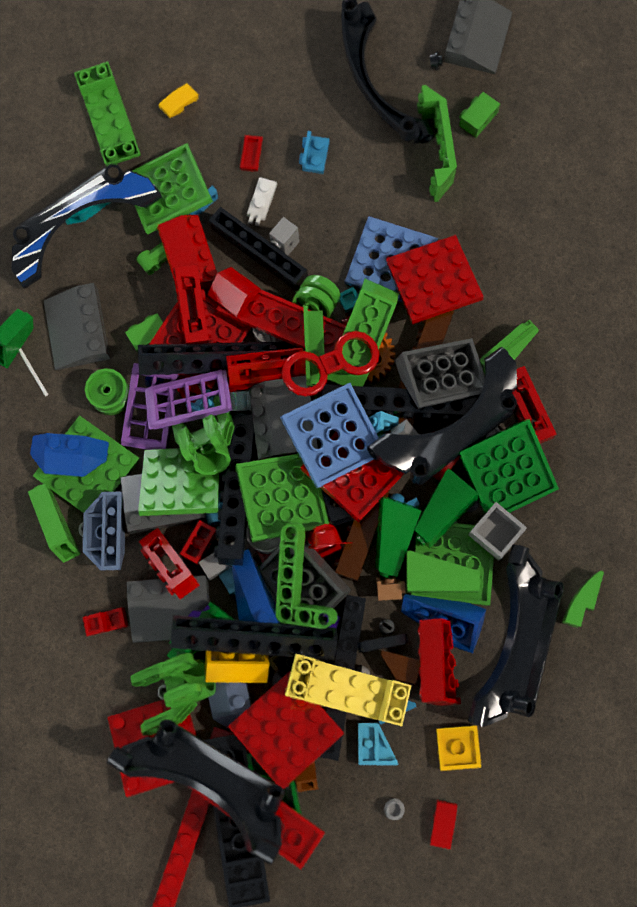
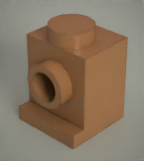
[376,577,405,601]

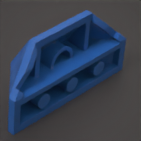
[30,433,109,477]

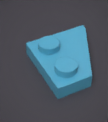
[358,723,398,765]

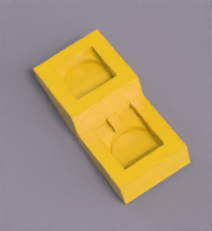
[158,83,199,118]

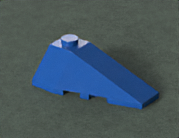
[401,594,486,653]

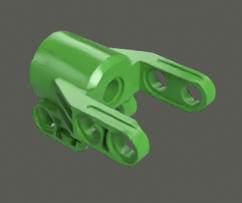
[172,395,234,475]
[130,653,216,736]

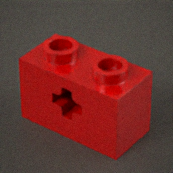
[180,520,217,566]

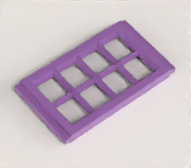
[121,363,179,450]
[145,370,232,430]

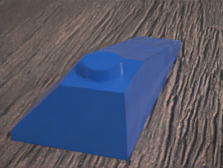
[232,549,280,623]

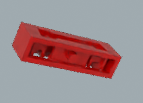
[173,265,211,344]
[226,347,306,386]
[512,366,557,444]
[139,528,200,600]

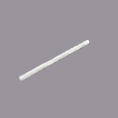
[19,348,48,397]

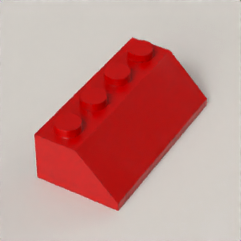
[157,215,217,291]

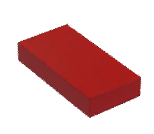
[240,135,263,172]

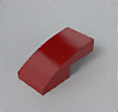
[83,607,129,637]
[430,800,458,849]

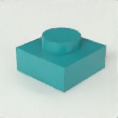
[339,287,358,313]

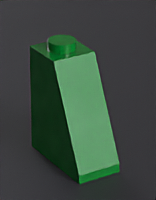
[0,309,34,369]

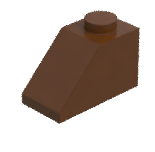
[381,651,421,685]

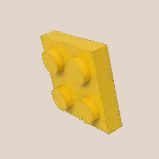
[436,726,481,771]

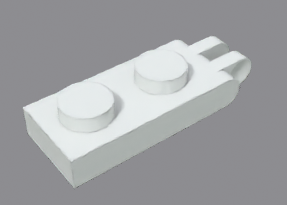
[247,177,277,226]

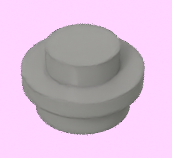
[384,799,405,820]

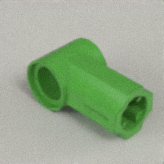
[136,243,167,275]

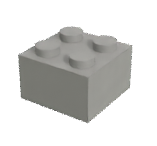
[468,502,527,561]

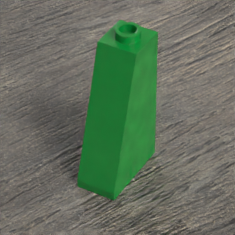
[414,468,478,549]
[375,496,421,578]

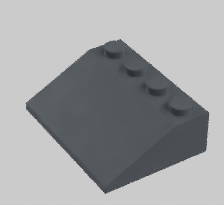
[444,0,512,74]
[44,283,110,370]
[395,338,485,408]
[249,375,320,460]
[121,474,206,534]
[258,534,352,620]
[127,575,210,643]

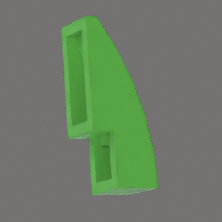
[562,571,604,628]

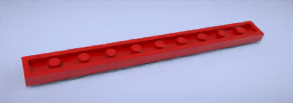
[152,727,234,907]

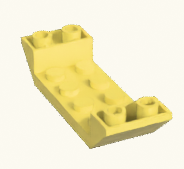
[285,654,412,726]

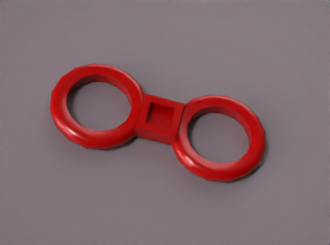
[282,331,379,397]

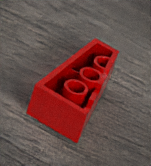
[418,618,461,706]

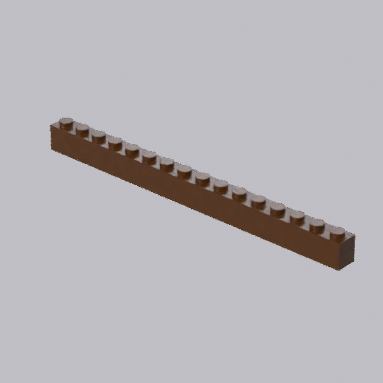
[333,310,454,582]

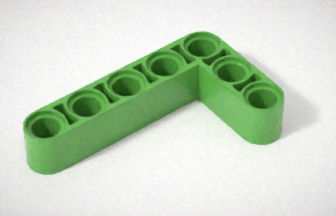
[276,522,338,629]

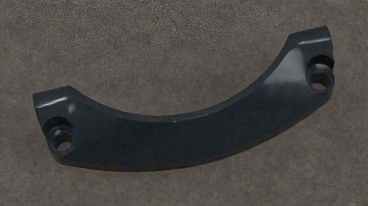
[341,0,434,144]

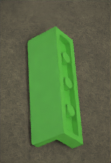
[304,306,325,386]

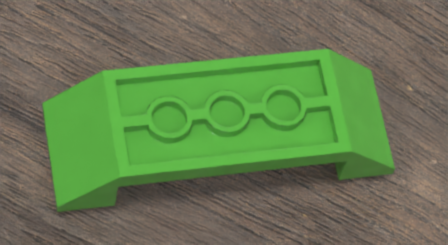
[74,62,141,166]
[417,85,457,202]
[327,279,399,386]

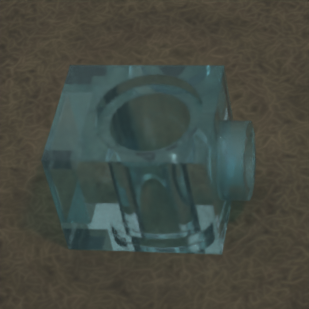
[230,391,251,412]

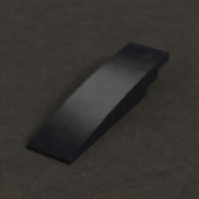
[203,734,270,907]

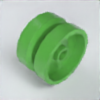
[292,275,341,318]
[85,368,130,415]

